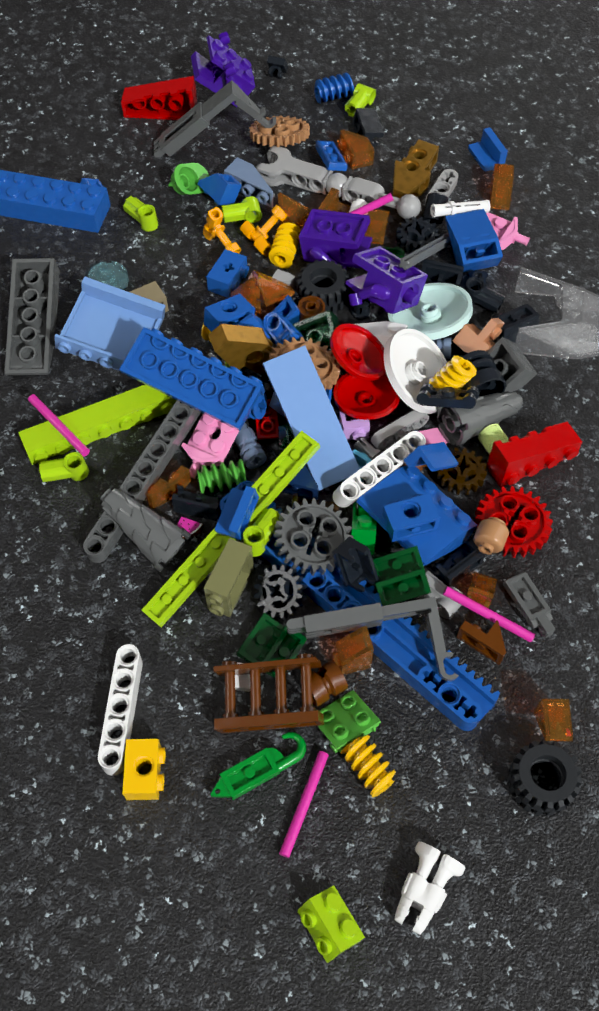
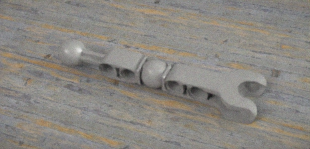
[256,146,421,219]

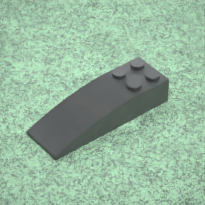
[4,258,60,375]

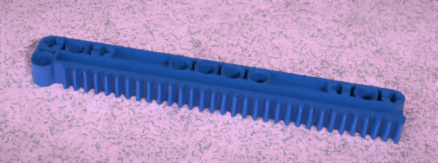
[220,481,500,731]

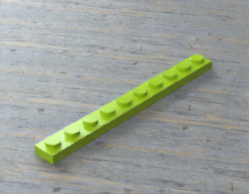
[142,431,320,628]

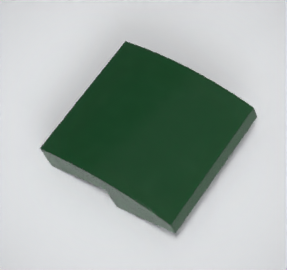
[373,546,432,606]
[236,613,307,678]

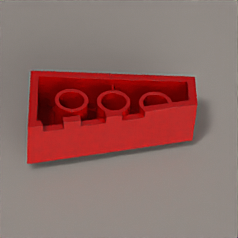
[121,76,198,120]
[486,421,583,488]

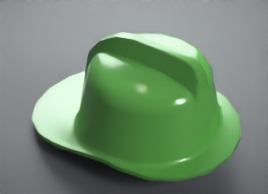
[168,163,209,195]

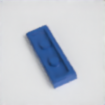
[315,140,347,171]

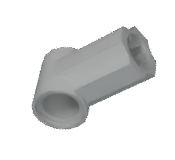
[423,571,462,619]

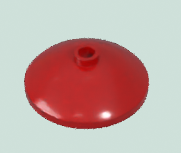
[330,324,386,381]
[333,373,400,420]

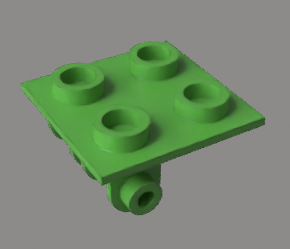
[318,690,381,753]

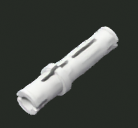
[430,200,490,217]

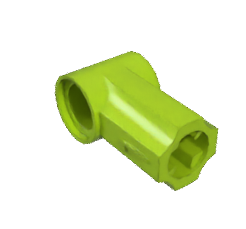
[345,83,376,117]
[123,196,158,232]
[222,196,262,223]
[39,452,89,482]
[243,508,280,557]

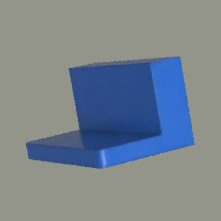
[468,127,508,172]
[404,442,459,472]
[215,486,259,541]

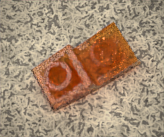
[147,465,191,508]

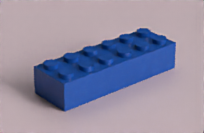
[0,170,111,233]

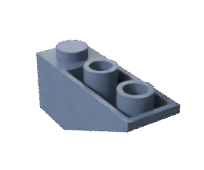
[224,157,273,208]

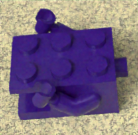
[191,32,255,107]
[299,209,372,271]
[345,246,428,314]

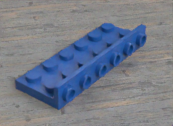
[119,327,265,431]

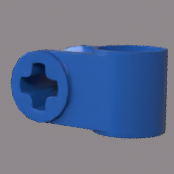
[263,312,304,344]

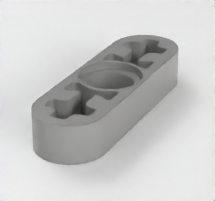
[425,169,458,203]
[371,410,429,451]

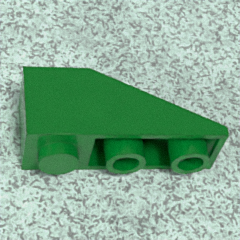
[351,500,377,555]

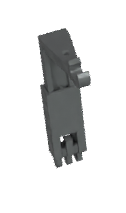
[154,80,276,158]
[286,597,459,681]

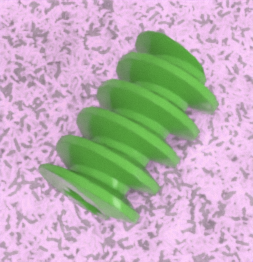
[197,459,246,494]

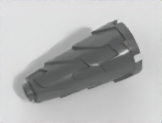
[437,391,523,446]
[100,488,191,572]

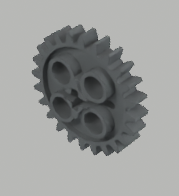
[273,498,353,576]

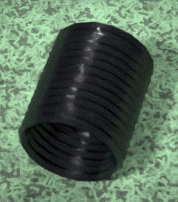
[422,193,448,224]

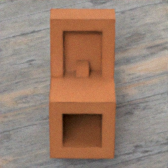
[452,318,505,353]

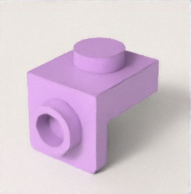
[338,411,370,441]

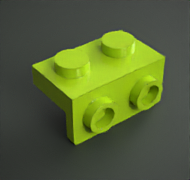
[298,885,365,963]

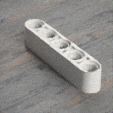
[333,431,426,507]
[98,644,143,776]

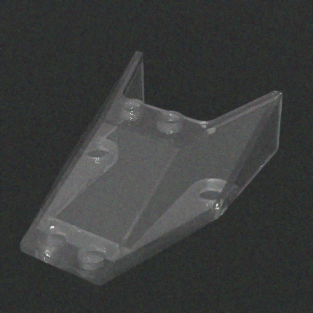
[515,267,599,359]

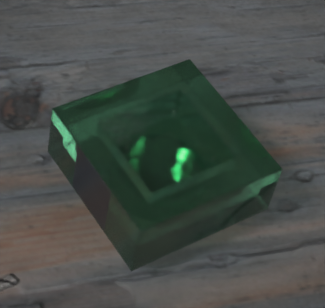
[278,424,295,449]

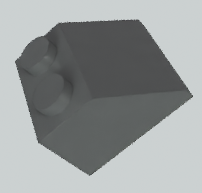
[487,337,537,392]

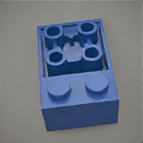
[445,209,503,273]

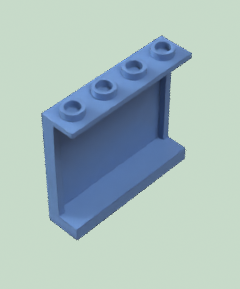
[54,276,165,371]

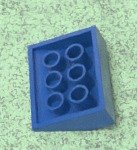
[356,465,477,566]

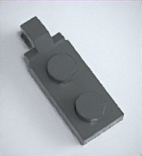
[503,572,556,639]

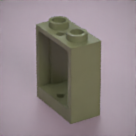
[204,538,254,617]

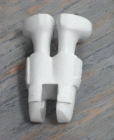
[394,841,465,935]

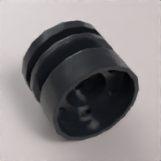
[460,350,507,396]

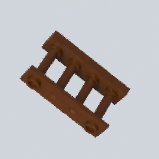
[213,654,324,733]

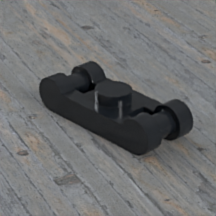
[416,383,480,409]

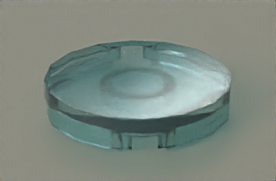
[88,261,129,290]

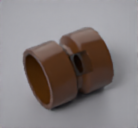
[298,296,325,336]
[300,660,348,707]

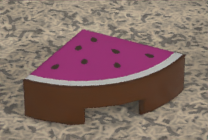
[177,517,203,539]

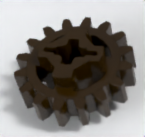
[437,448,487,495]

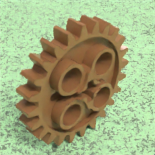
[249,115,310,147]
[268,337,340,391]

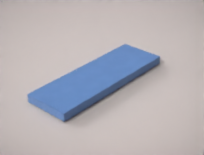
[262,345,360,491]

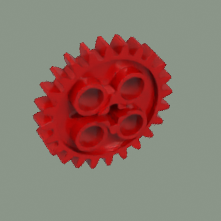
[474,486,553,558]

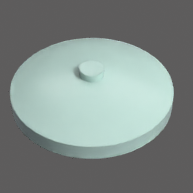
[388,283,473,340]

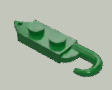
[210,732,306,800]

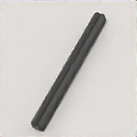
[398,232,451,270]

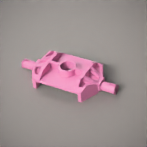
[486,212,530,250]
[181,413,239,479]

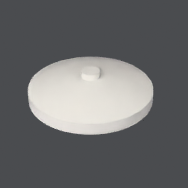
[384,329,447,414]

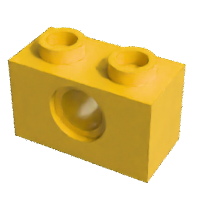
[122,739,166,800]

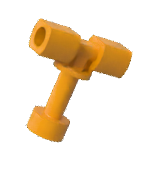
[240,204,288,257]
[203,207,241,254]

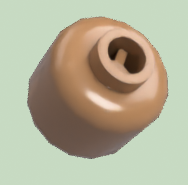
[473,517,509,555]

